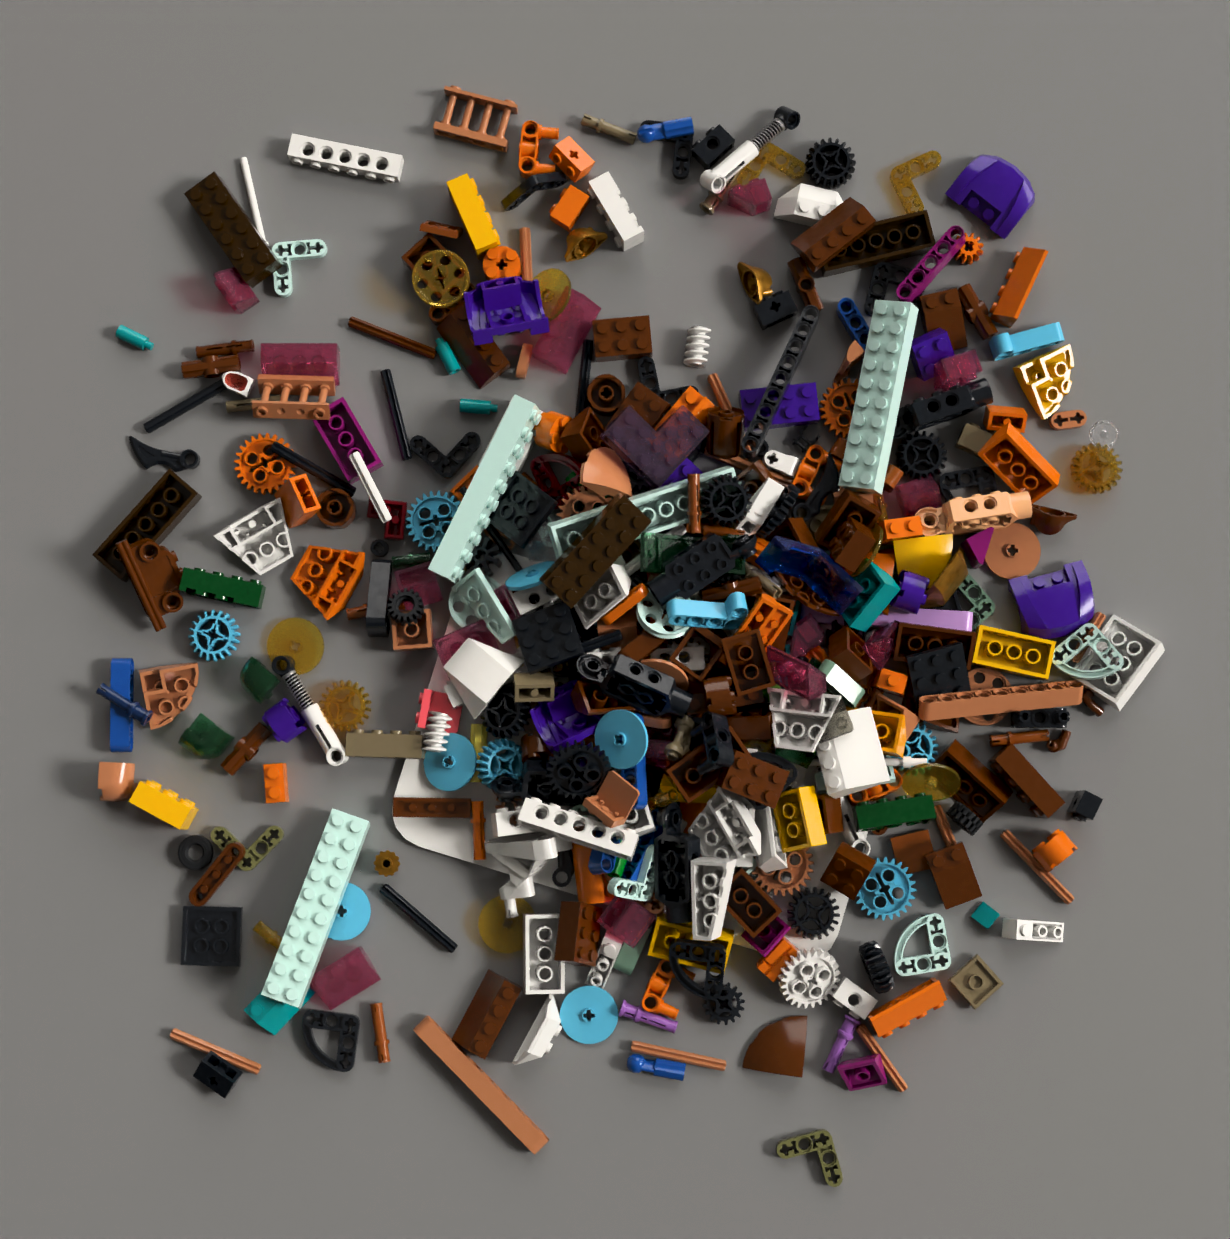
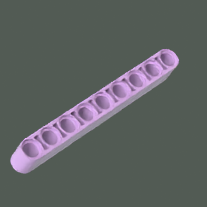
[800,603,973,631]

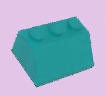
[835,559,900,632]
[244,986,316,1035]

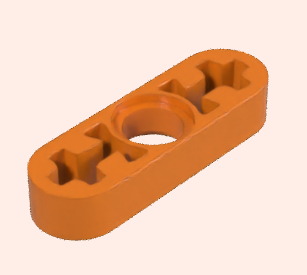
[600,583,649,625]

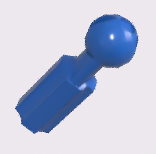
[637,117,694,143]
[627,1054,686,1081]

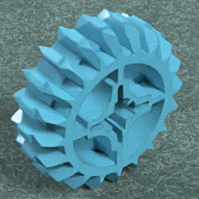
[188,610,241,662]
[890,723,938,774]
[475,739,522,789]

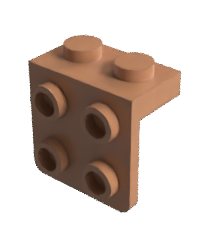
[582,771,640,828]

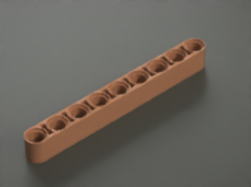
[918,680,1084,721]
[413,1015,549,1154]

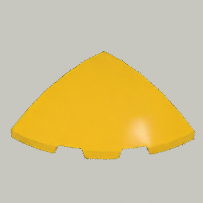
[1013,344,1074,420]
[893,534,953,591]

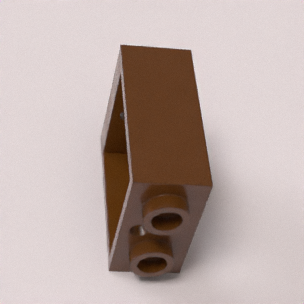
[668,627,723,684]

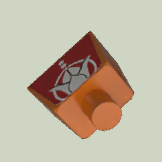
[870,668,909,698]

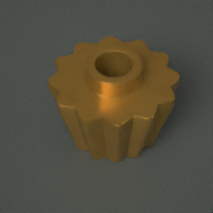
[373,850,400,877]

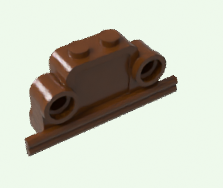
[116,538,183,632]

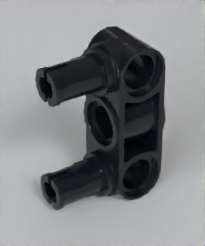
[1011,708,1070,728]
[690,711,734,776]

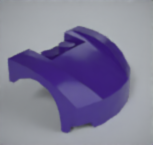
[945,154,1035,240]
[464,276,550,346]
[1008,560,1095,639]
[530,679,605,754]

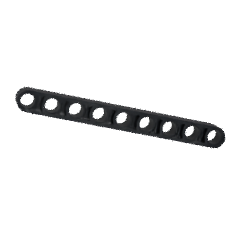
[741,305,819,459]

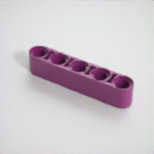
[896,225,966,303]

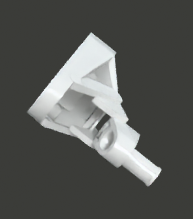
[484,832,573,918]

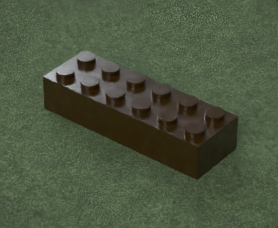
[184,172,282,288]
[821,210,936,278]
[92,468,202,582]
[539,493,652,609]

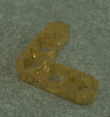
[737,142,806,191]
[890,151,941,214]

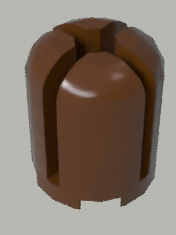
[705,406,745,459]

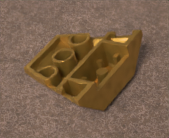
[919,547,968,609]

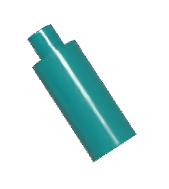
[115,325,154,351]
[435,337,461,375]
[459,399,498,415]

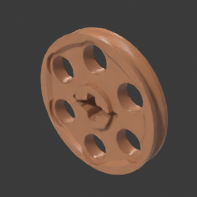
[963,668,1011,726]

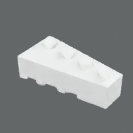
[587,172,644,251]
[690,857,737,941]

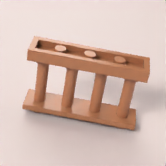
[433,85,518,153]
[252,374,336,420]

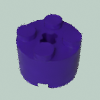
[890,570,930,614]
[262,698,307,743]

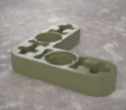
[211,826,284,871]
[776,1129,843,1187]

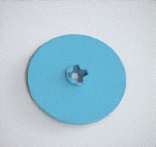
[505,561,555,591]
[595,709,648,769]
[424,733,477,791]
[328,883,371,941]
[560,985,618,1044]

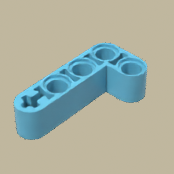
[989,322,1065,361]
[666,592,748,630]

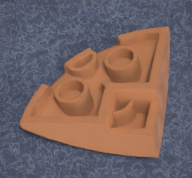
[580,447,632,498]
[139,662,199,730]

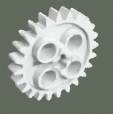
[778,947,841,1009]

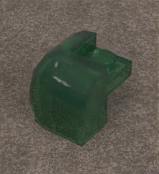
[240,656,280,704]
[178,713,235,760]

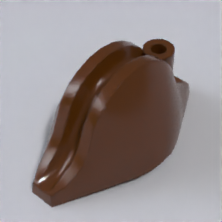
[1029,504,1077,535]

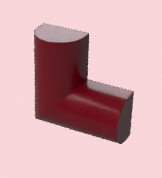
[367,498,407,541]

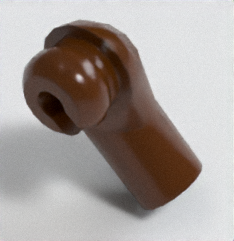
[1082,689,1104,717]
[1046,729,1071,753]

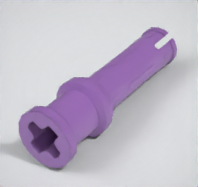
[618,1000,678,1034]
[822,1014,861,1074]

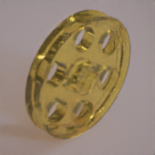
[412,250,470,308]

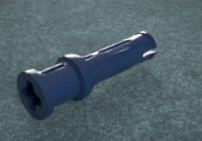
[96,683,154,726]

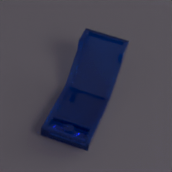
[755,536,864,616]

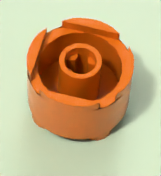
[483,246,521,281]
[533,411,572,454]
[1032,829,1078,873]

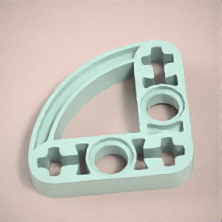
[1052,623,1124,680]
[893,913,951,976]

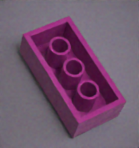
[313,397,384,484]

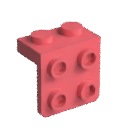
[415,689,463,733]

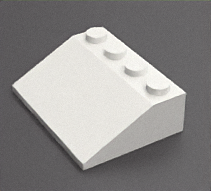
[1069,614,1165,711]
[816,707,890,799]

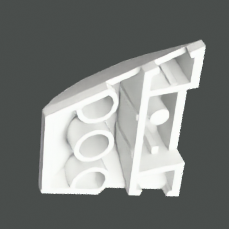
[214,497,294,575]
[443,638,525,720]
[767,687,842,753]
[687,786,761,859]

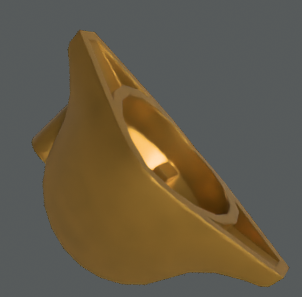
[564,227,608,262]
[737,262,772,305]

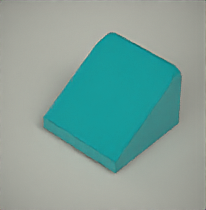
[971,902,1000,929]

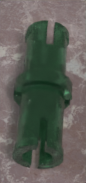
[392,552,431,569]

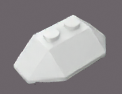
[773,183,843,227]
[512,994,562,1065]

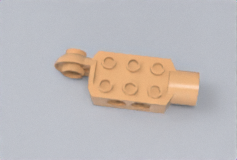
[915,491,1032,536]

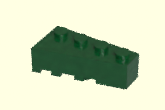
[179,567,266,609]
[852,792,936,832]

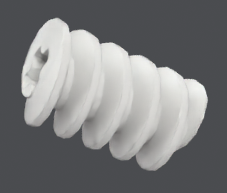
[683,326,711,368]
[422,711,453,753]

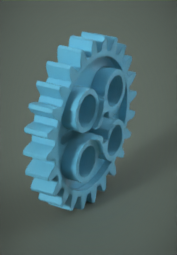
[405,491,461,553]
[856,857,917,921]

